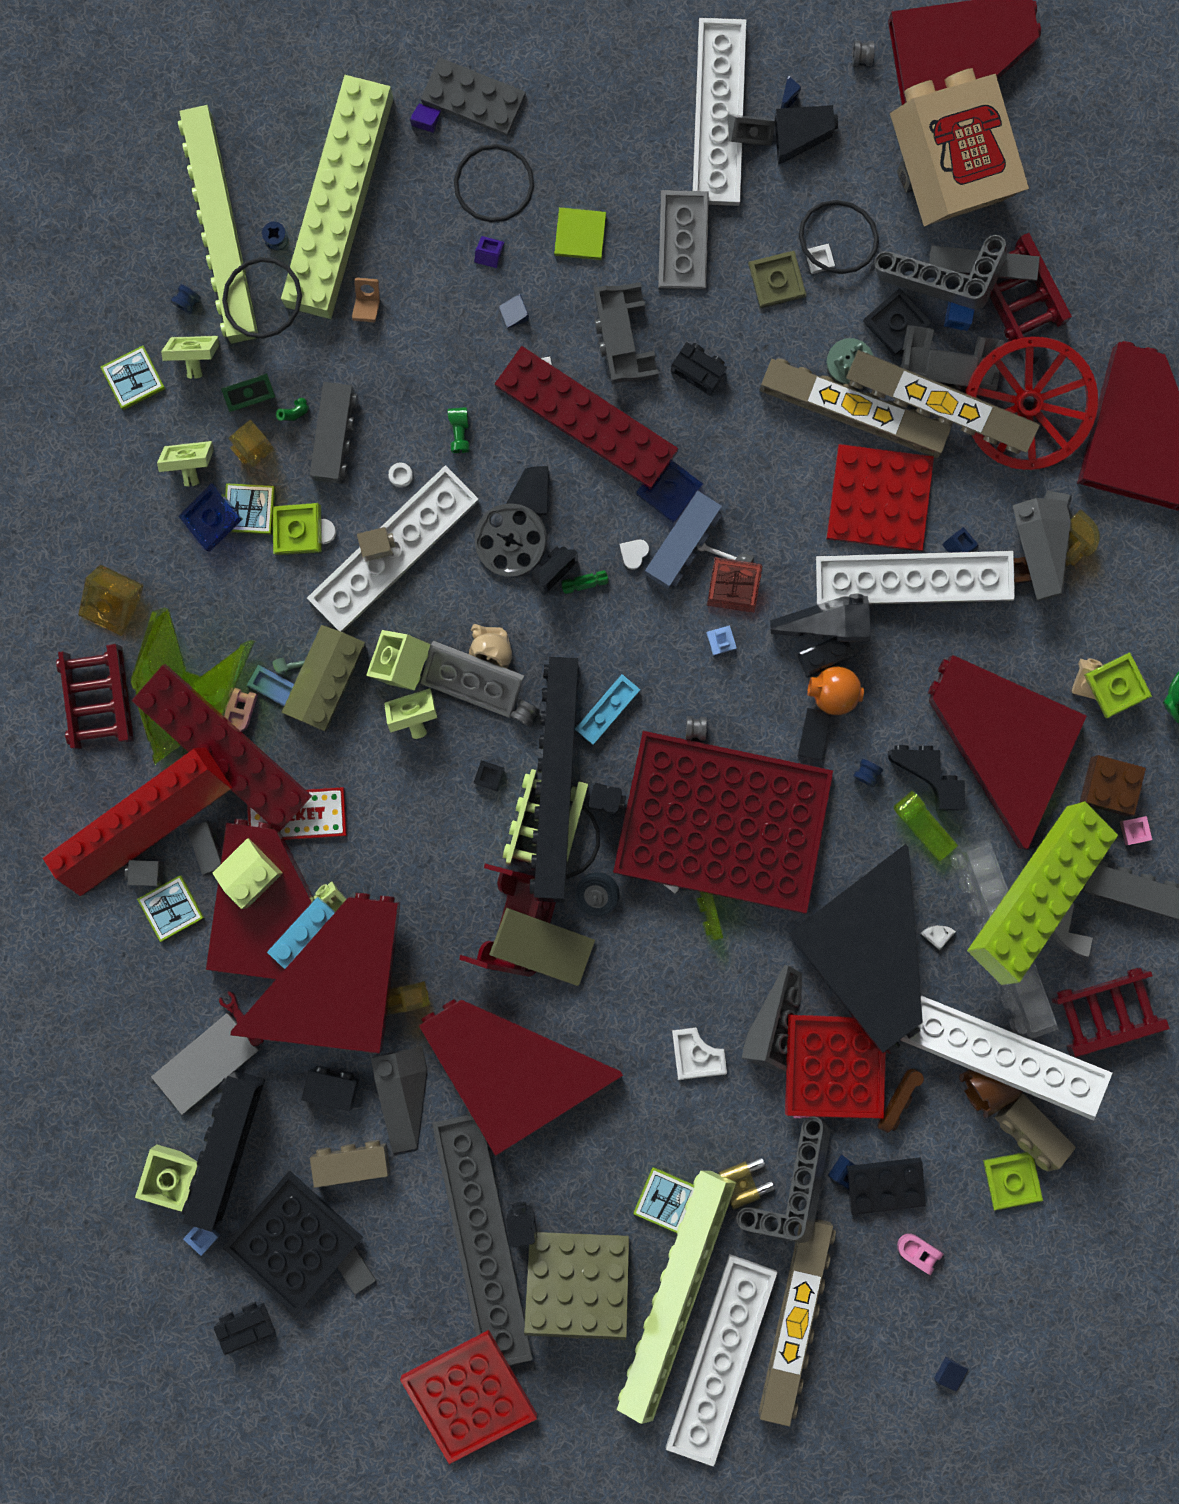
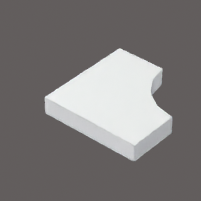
[672,1027,727,1080]

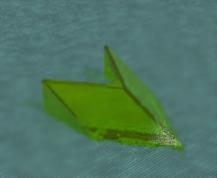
[131,607,255,764]

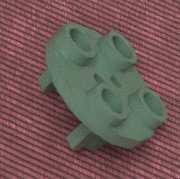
[826,338,874,385]

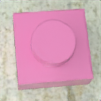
[1120,816,1152,845]

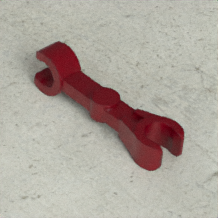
[219,991,264,1047]

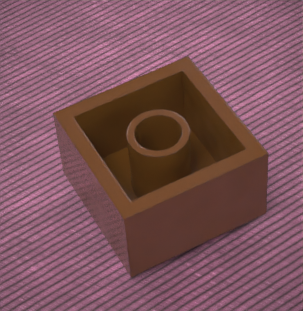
[1079,755,1146,816]

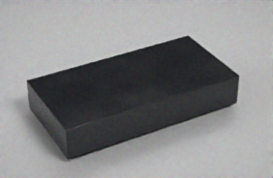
[797,708,831,760]

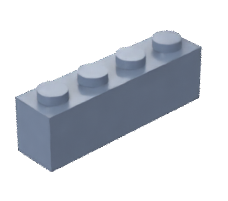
[644,490,722,590]

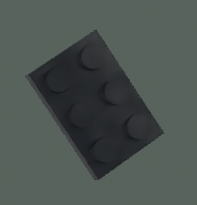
[847,1157,926,1215]

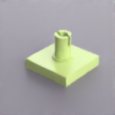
[161,336,219,379]
[157,441,213,486]
[384,688,437,739]

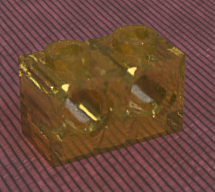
[228,420,274,467]

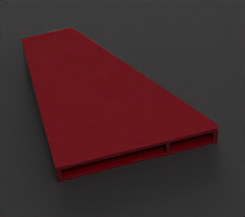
[888,0,1041,105]
[1077,341,1179,511]
[928,655,1087,849]
[206,819,315,979]
[230,893,401,1053]
[419,999,623,1156]

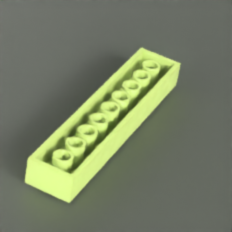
[281,75,393,319]

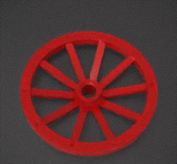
[966,337,1098,470]

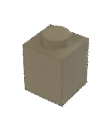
[357,527,396,562]

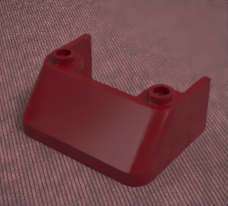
[459,863,556,977]

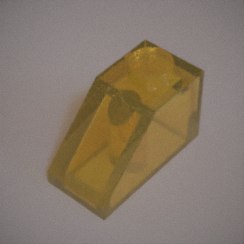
[387,981,430,1015]

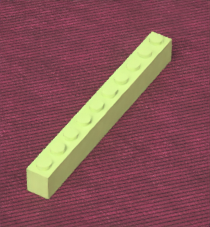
[178,105,258,344]
[617,1171,736,1424]

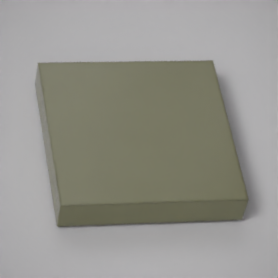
[748,251,806,308]

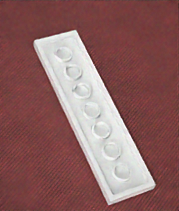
[693,18,746,206]
[307,465,479,632]
[816,551,1014,605]
[901,996,1112,1121]
[666,1254,777,1467]

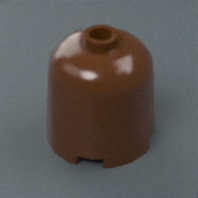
[959,1069,1023,1118]

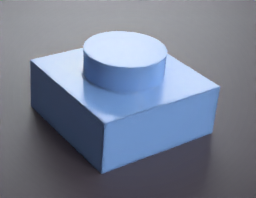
[183,1227,220,1256]

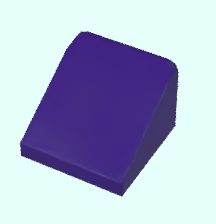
[410,103,441,133]
[474,236,504,268]

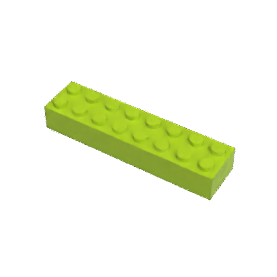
[967,801,1118,985]

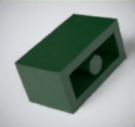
[221,373,275,412]

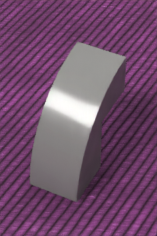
[1052,903,1093,957]

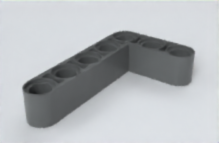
[874,235,1007,309]
[737,1116,830,1243]

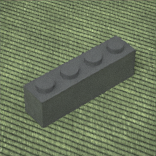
[310,382,358,484]
[1080,861,1179,919]

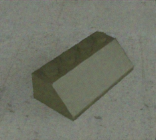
[281,625,366,732]

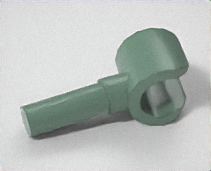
[272,658,305,674]

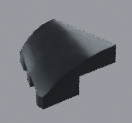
[506,466,549,516]

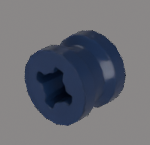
[262,221,288,251]
[171,284,201,314]
[853,759,883,787]

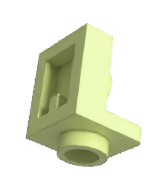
[314,882,346,912]

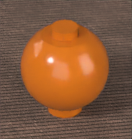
[807,667,864,715]

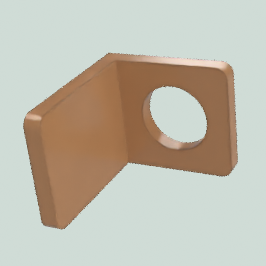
[352,278,380,322]

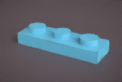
[575,674,640,745]
[267,897,335,969]

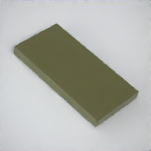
[489,908,595,986]

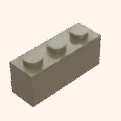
[994,1094,1076,1172]
[310,1140,390,1188]

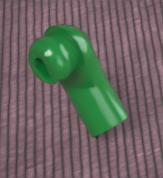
[276,398,309,421]

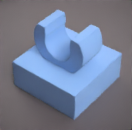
[706,625,737,656]

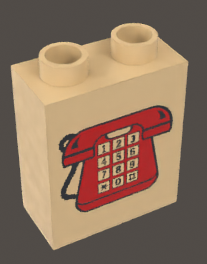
[890,68,1029,227]

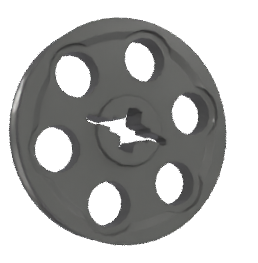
[475,504,547,576]

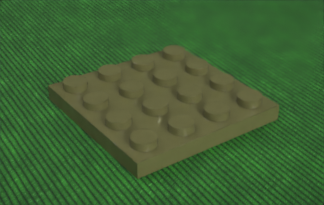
[524,1232,629,1340]

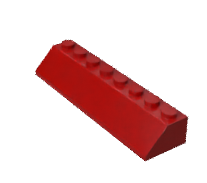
[42,747,232,896]

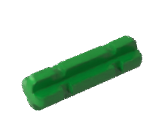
[561,570,609,594]

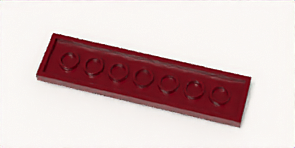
[494,346,678,489]
[132,664,312,832]

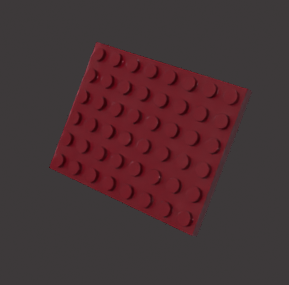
[613,731,833,914]

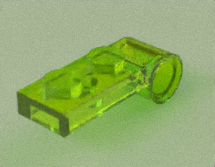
[893,791,958,862]
[697,892,723,940]

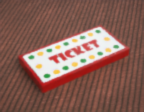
[247,787,347,840]

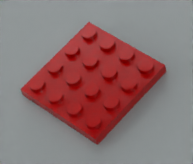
[826,444,934,551]
[785,1014,886,1118]
[400,1330,537,1464]

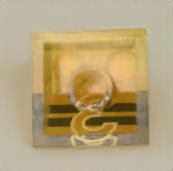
[78,564,144,636]

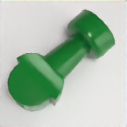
[448,407,470,453]

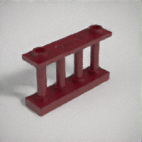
[990,233,1072,342]
[56,644,134,749]
[1051,967,1170,1057]

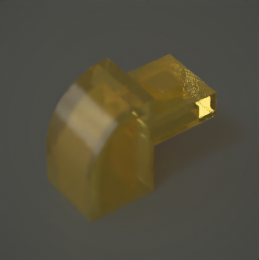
[1065,509,1100,567]

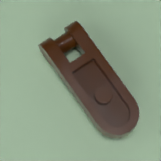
[878,1069,924,1133]

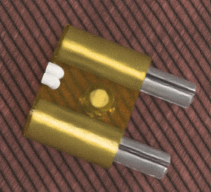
[718,1158,775,1210]

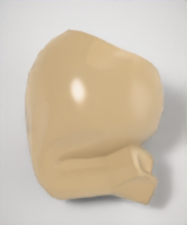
[469,624,512,669]

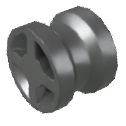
[852,40,874,66]
[510,699,540,728]
[686,716,707,741]

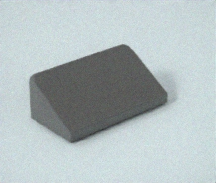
[727,114,776,146]
[187,821,222,875]

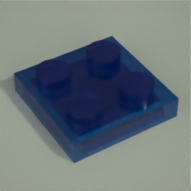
[636,460,703,523]
[178,483,243,552]

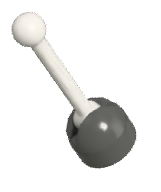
[697,543,754,564]

